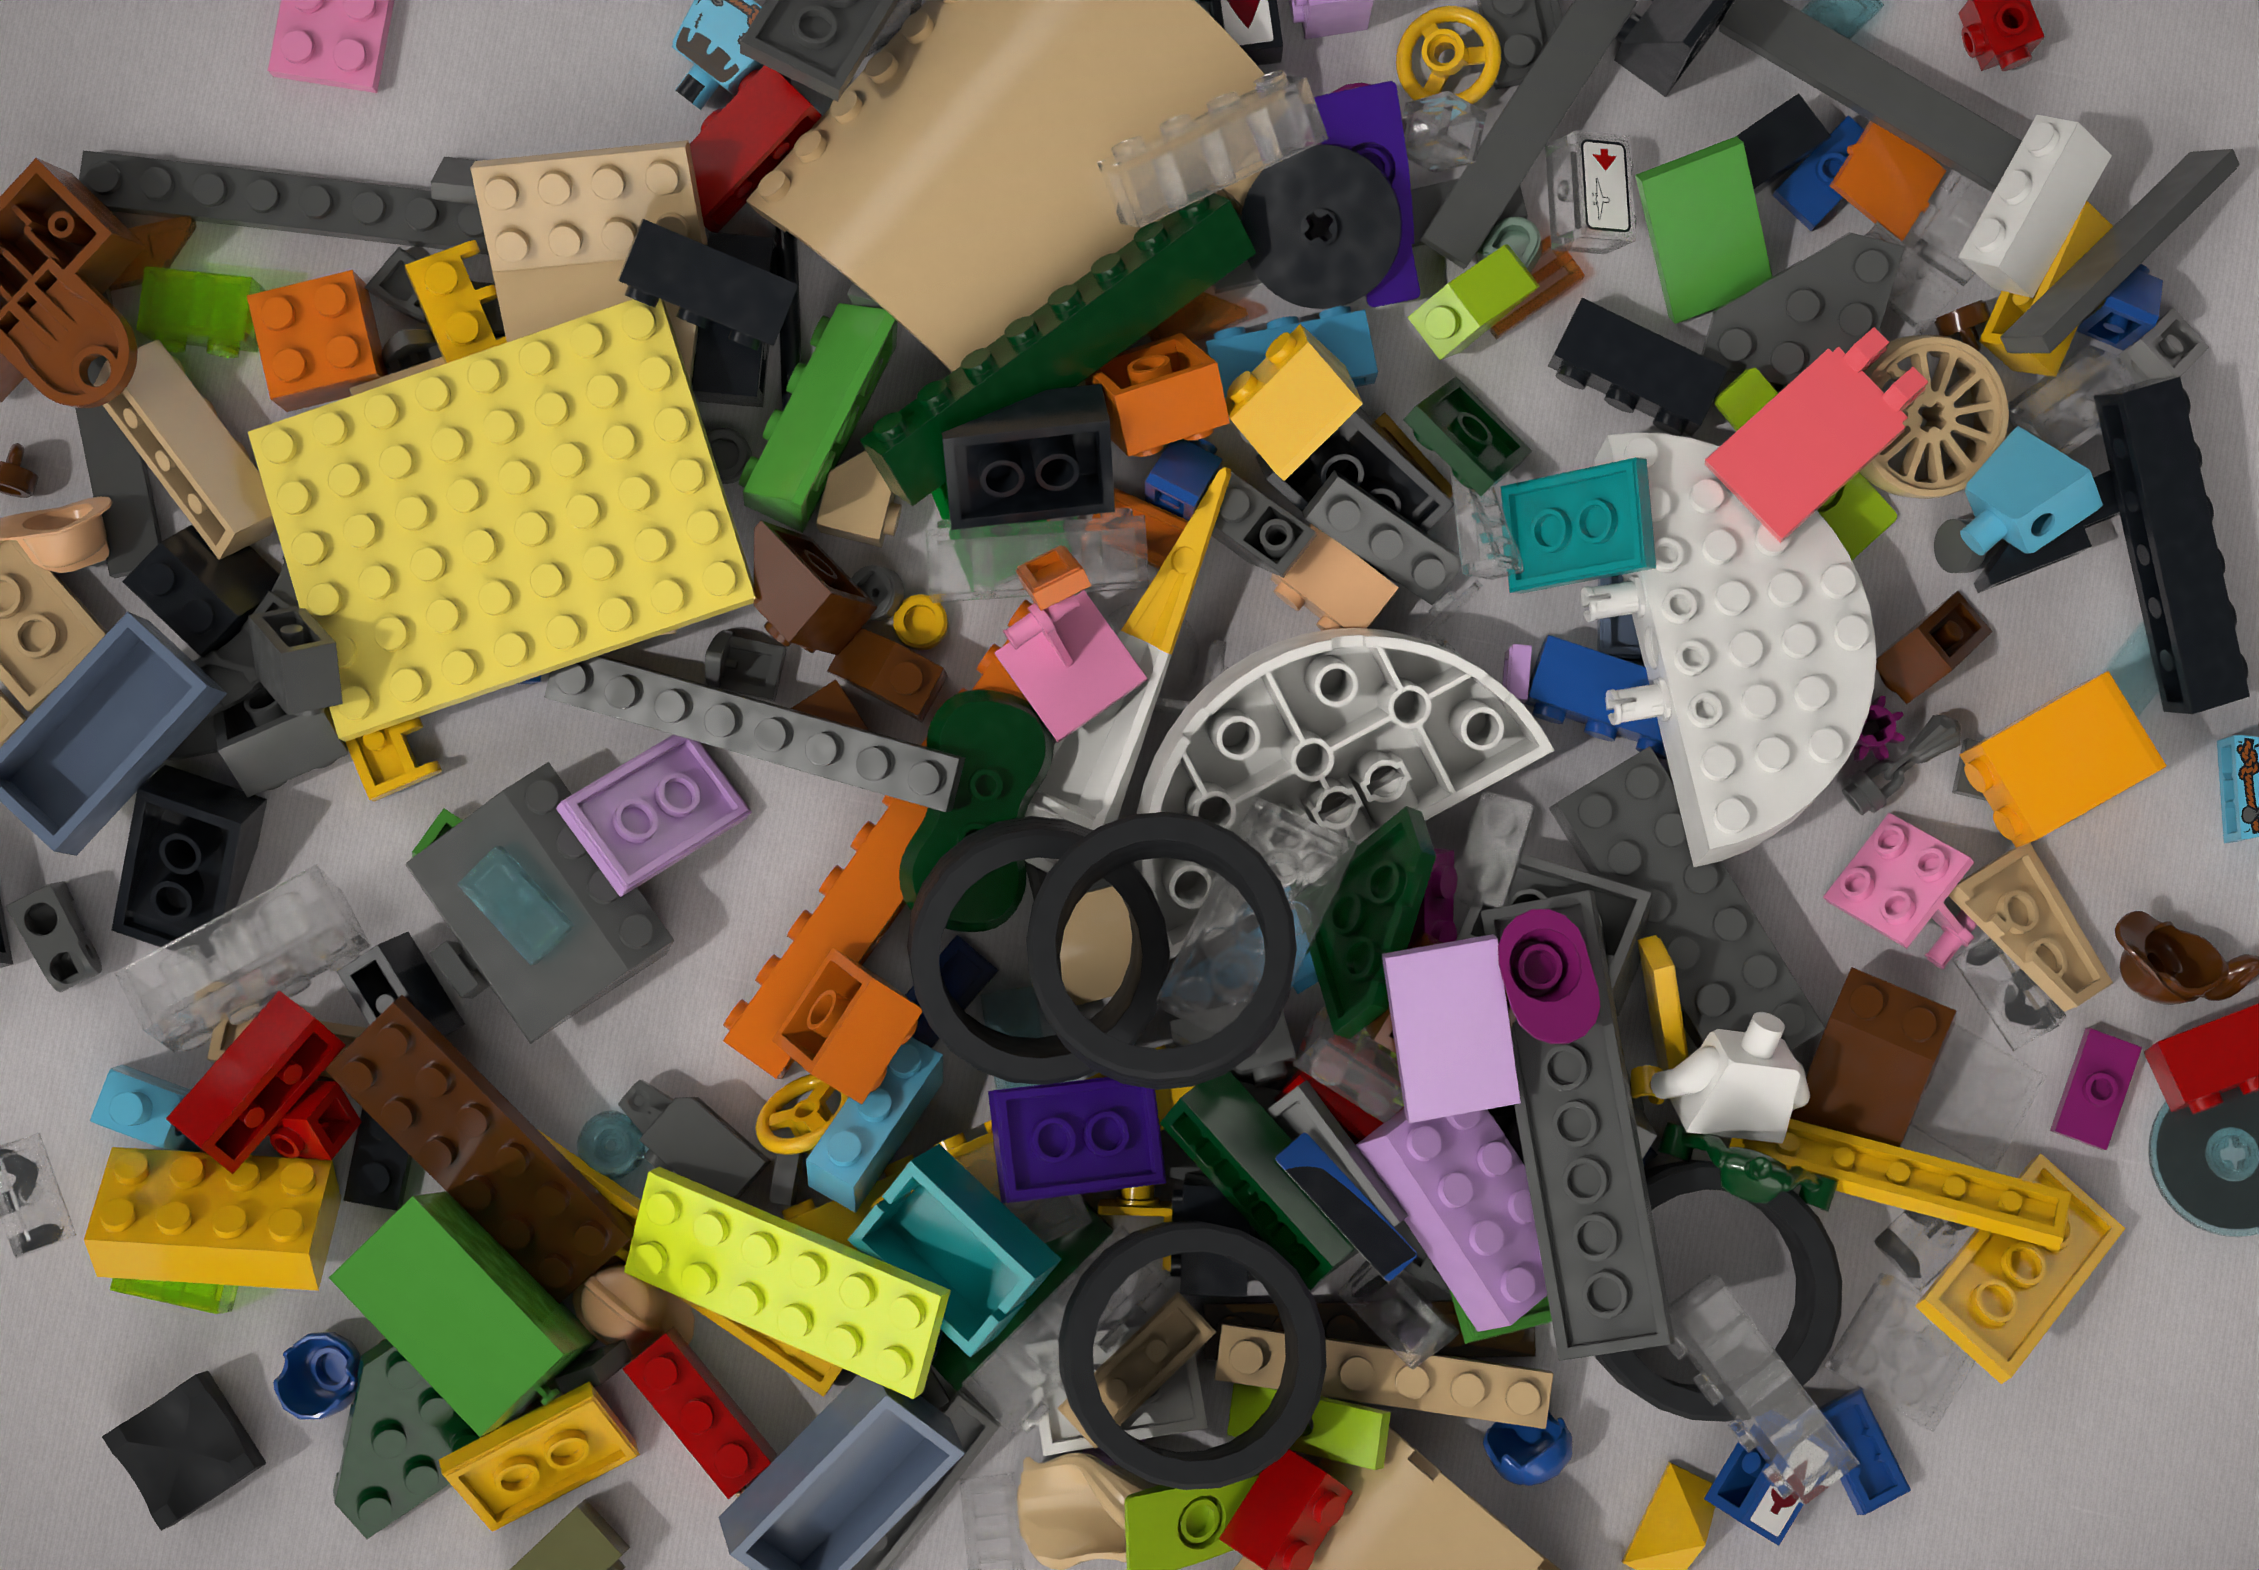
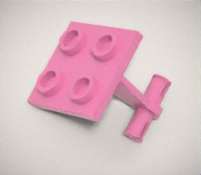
[994,590,1148,743]
[1823,813,1977,970]

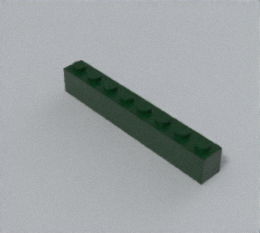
[860,188,1256,506]

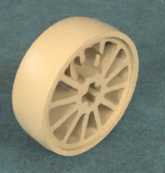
[1860,335,2009,499]

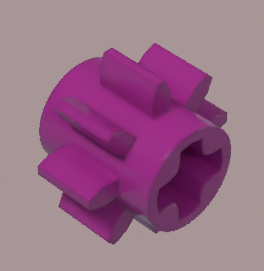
[1853,695,1905,762]

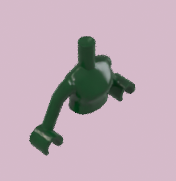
[1658,1122,1838,1212]

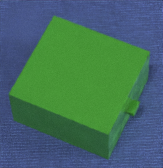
[329,1191,598,1437]

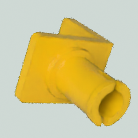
[1098,1185,1172,1271]

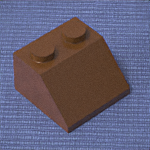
[754,520,878,656]

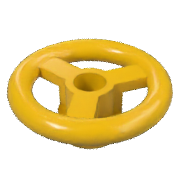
[1396,6,1501,112]
[755,1074,849,1155]

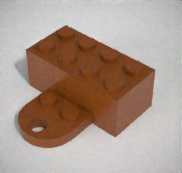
[0,158,146,409]

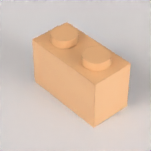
[1271,524,1399,631]

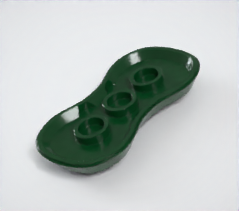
[899,690,1054,932]

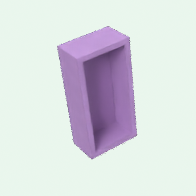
[1356,1108,1547,1332]

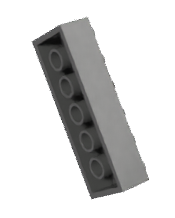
[1549,746,1826,1051]

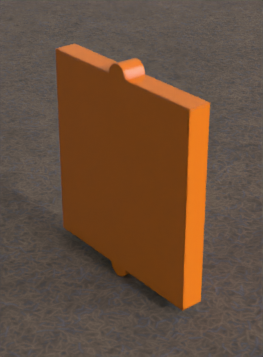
[1829,121,1947,242]

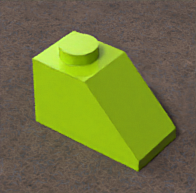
[1407,244,1540,360]

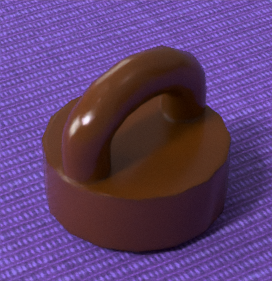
[1934,300,1991,352]
[0,443,39,498]

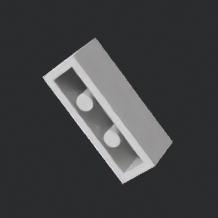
[1958,115,2112,298]

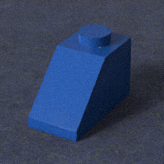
[2076,264,2163,351]
[1145,439,1223,521]

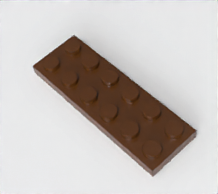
[325,995,635,1304]

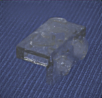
[1454,790,1535,908]

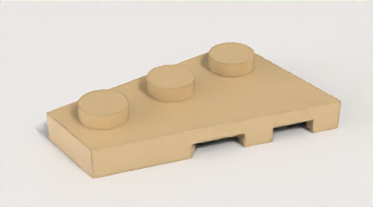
[1949,843,2113,1012]

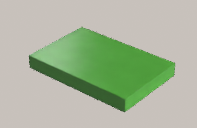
[1635,136,1772,324]

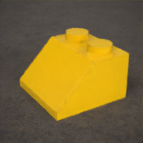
[1225,324,1363,481]

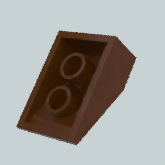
[1790,967,1957,1148]

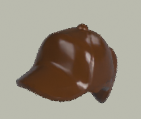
[2115,911,2259,1005]

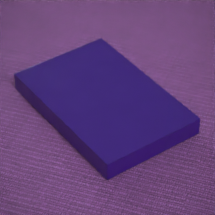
[988,1077,1166,1204]

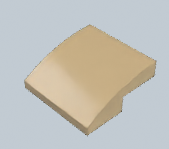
[1060,885,1132,1005]

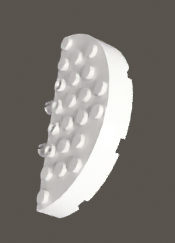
[1581,433,1876,867]
[1134,628,1555,960]

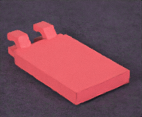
[1705,327,1928,543]

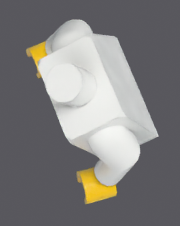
[1631,1012,1810,1143]

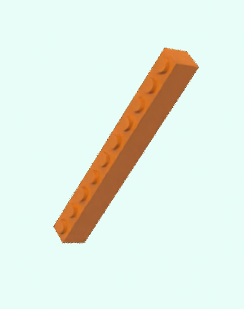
[723,600,1035,1079]

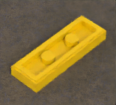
[1638,935,1688,1071]

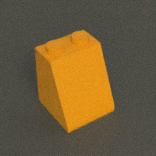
[1959,671,2167,848]

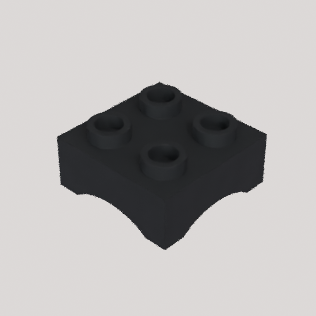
[102,1371,266,1531]

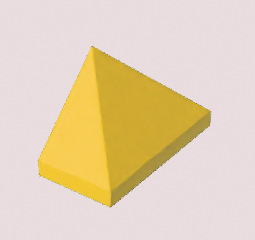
[1621,1462,1716,1570]

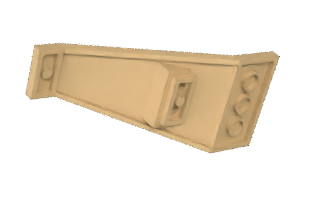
[470,140,707,635]

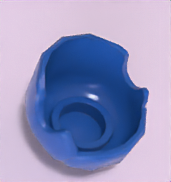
[273,1332,361,1420]
[1483,1410,1572,1486]

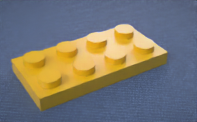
[1915,1153,2126,1384]

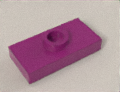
[2050,1028,2142,1150]

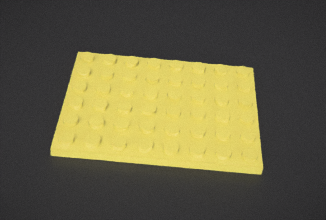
[248,298,757,742]

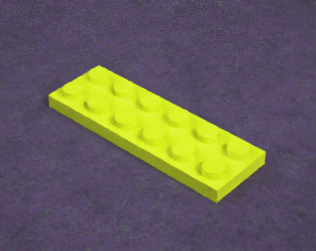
[624,1166,951,1399]

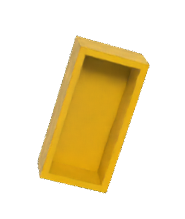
[84,1147,341,1291]

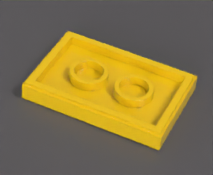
[439,1382,640,1532]

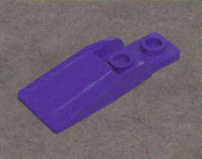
[1311,81,1420,308]

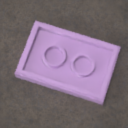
[556,735,752,897]
[1382,934,1521,1123]

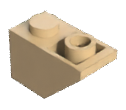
[816,450,902,548]

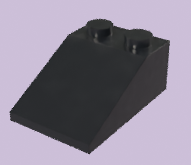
[1614,0,1735,97]
[942,384,1115,530]
[1255,407,1455,575]
[111,764,267,965]

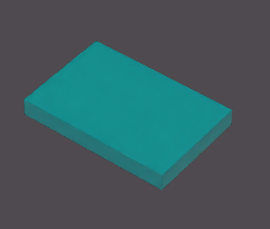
[1500,457,1656,594]

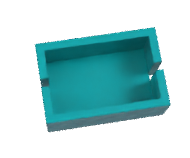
[848,1144,1062,1357]

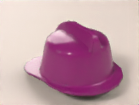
[1498,909,1601,1044]

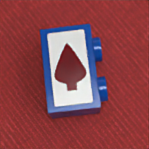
[1704,1409,1836,1546]

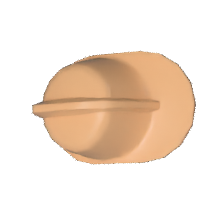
[0,496,113,573]
[572,1254,695,1362]

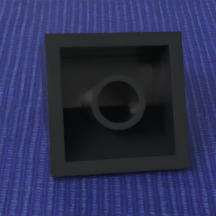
[122,525,280,657]

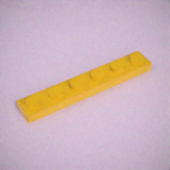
[1729,1119,2072,1250]

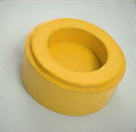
[893,594,948,650]

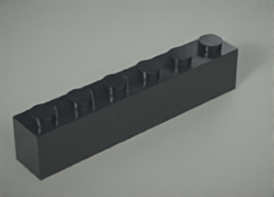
[2094,377,2250,715]

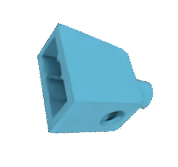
[1960,426,2103,556]
[90,1065,201,1152]

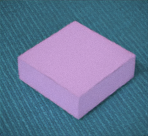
[1502,644,1532,704]

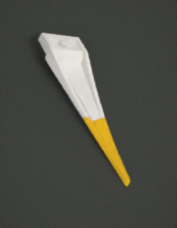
[1025,467,1231,873]

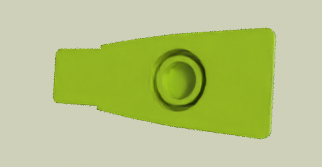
[1714,368,1897,560]
[1124,1471,1262,1570]

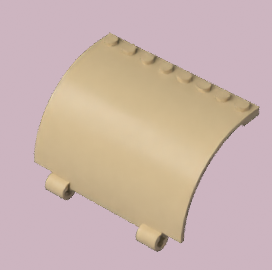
[746,0,1288,387]

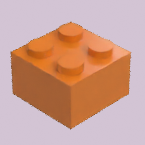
[247,270,388,412]
[1085,333,1230,457]
[772,948,923,1104]

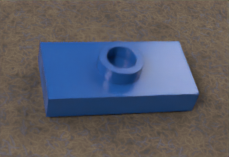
[1772,115,1864,231]
[1808,1389,1911,1515]

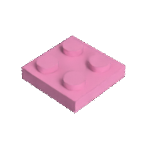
[268,0,395,93]

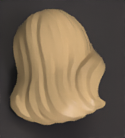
[1017,1453,1159,1570]

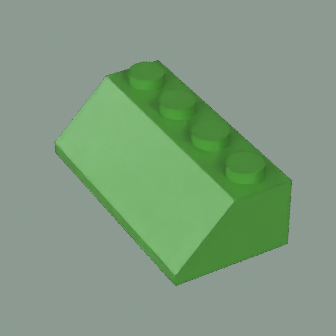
[738,303,898,533]

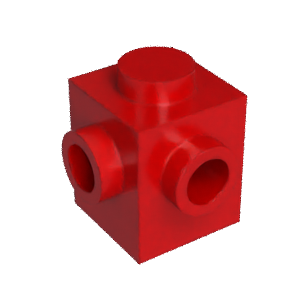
[1958,0,2045,71]
[268,1081,362,1160]

